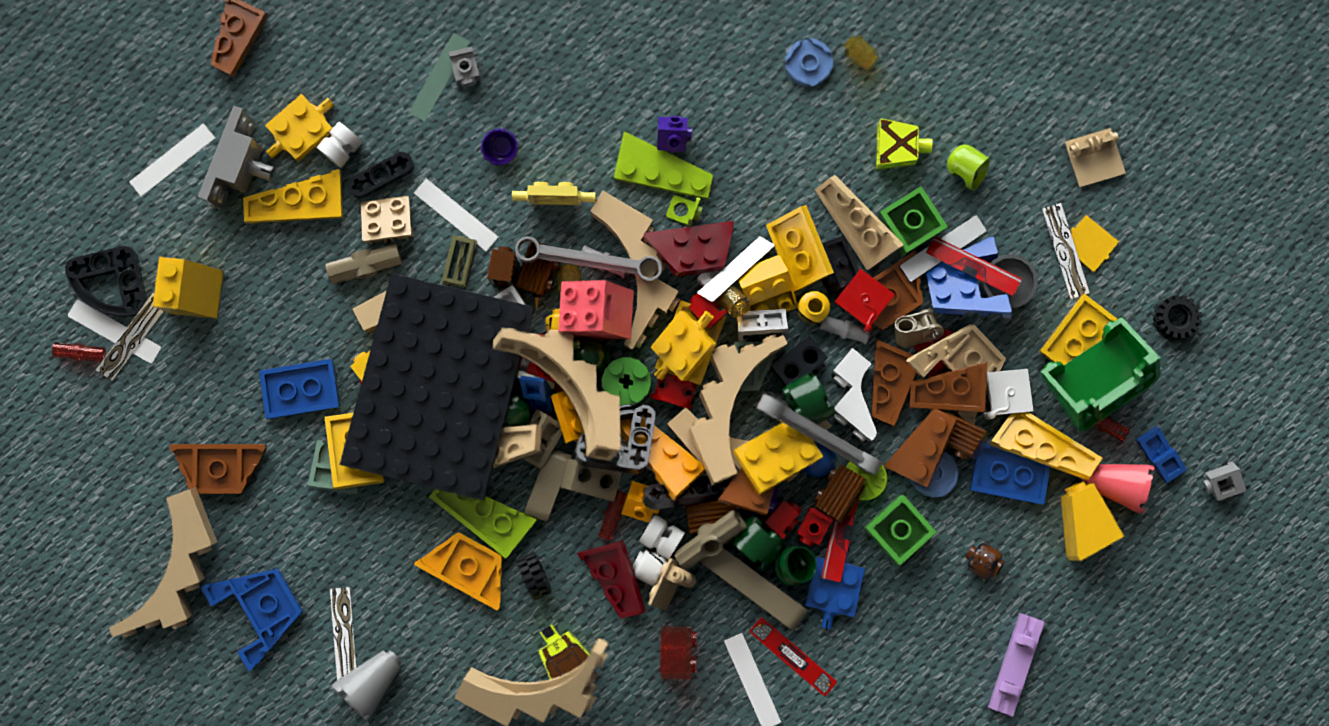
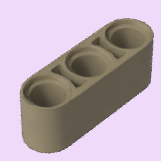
[524,448,573,522]

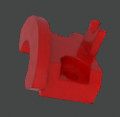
[650,374,696,410]

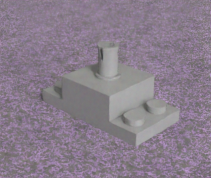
[198,105,275,209]

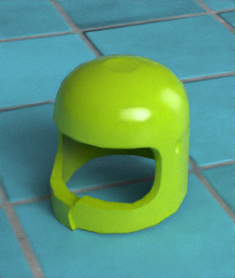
[946,144,990,191]

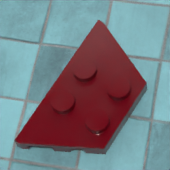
[643,221,734,277]

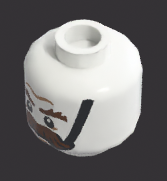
[632,549,668,586]

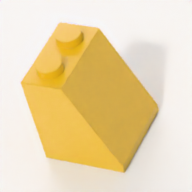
[153,257,224,319]
[1060,482,1124,561]

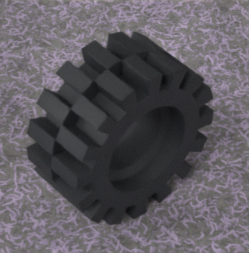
[1153,295,1202,340]
[516,552,552,601]

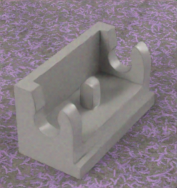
[736,309,788,342]

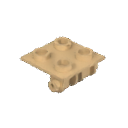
[1065,128,1126,187]
[361,196,413,245]
[648,558,696,611]

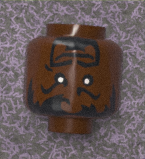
[966,543,1005,580]

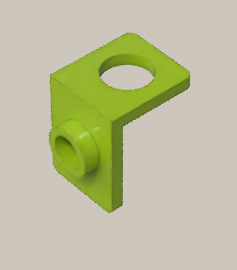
[666,195,703,226]

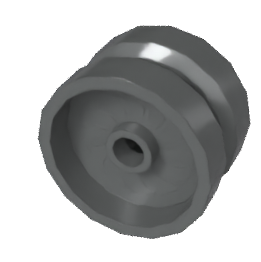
[980,254,1038,310]

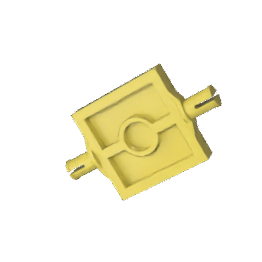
[512,182,596,205]

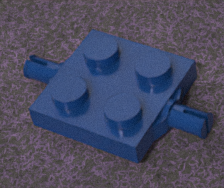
[806,547,865,629]

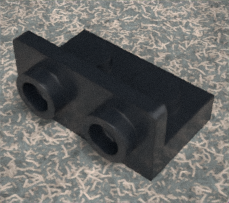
[822,235,859,295]

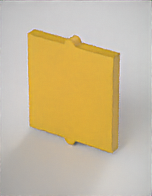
[1070,215,1119,272]

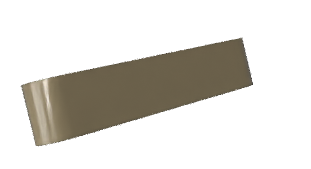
[700,548,808,631]

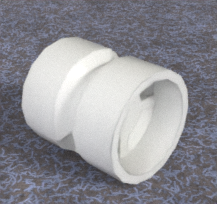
[316,122,363,168]
[639,514,685,560]

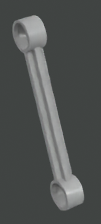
[515,237,662,283]
[757,394,883,476]

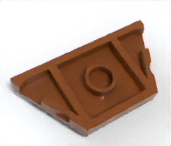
[838,250,924,331]
[170,444,267,494]

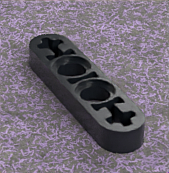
[642,476,732,510]

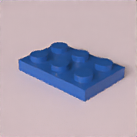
[259,359,341,420]
[969,443,1050,505]

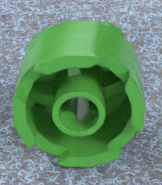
[602,357,651,406]

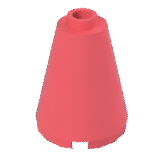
[1082,464,1154,514]

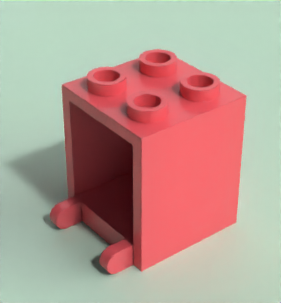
[558,281,634,340]

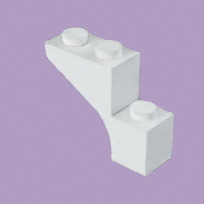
[832,348,877,442]

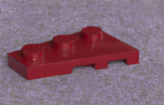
[577,540,646,619]

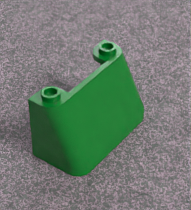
[1041,317,1160,432]

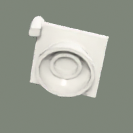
[984,369,1033,419]

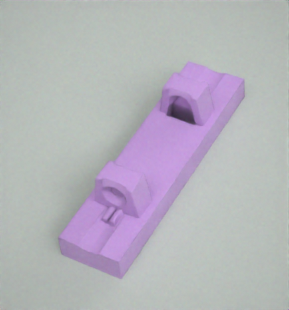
[988,613,1044,716]

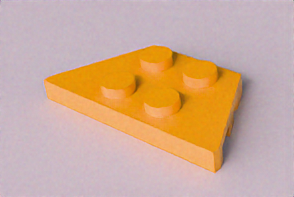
[414,532,502,611]

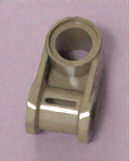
[895,309,944,348]

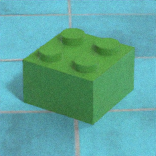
[877,186,948,257]
[863,495,936,565]

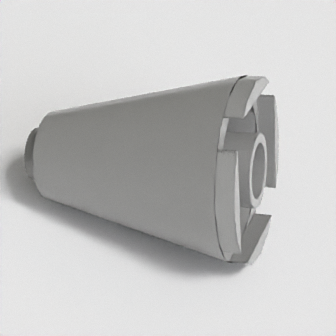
[331,650,401,721]

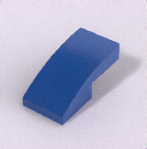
[520,376,555,413]
[1136,427,1187,483]

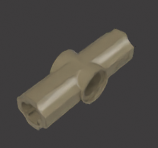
[326,244,403,285]
[674,510,746,570]

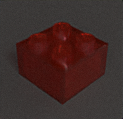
[660,625,696,679]

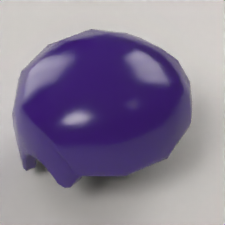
[481,129,518,166]

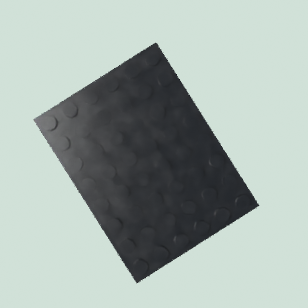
[339,273,535,501]

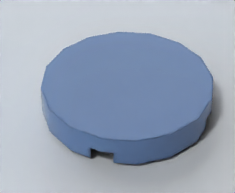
[785,39,833,87]
[910,452,959,498]

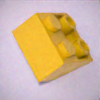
[736,255,797,312]

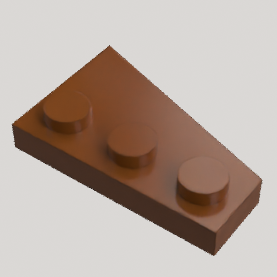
[210,0,269,78]
[870,340,916,427]
[910,362,988,412]
[884,409,959,487]
[718,467,775,516]

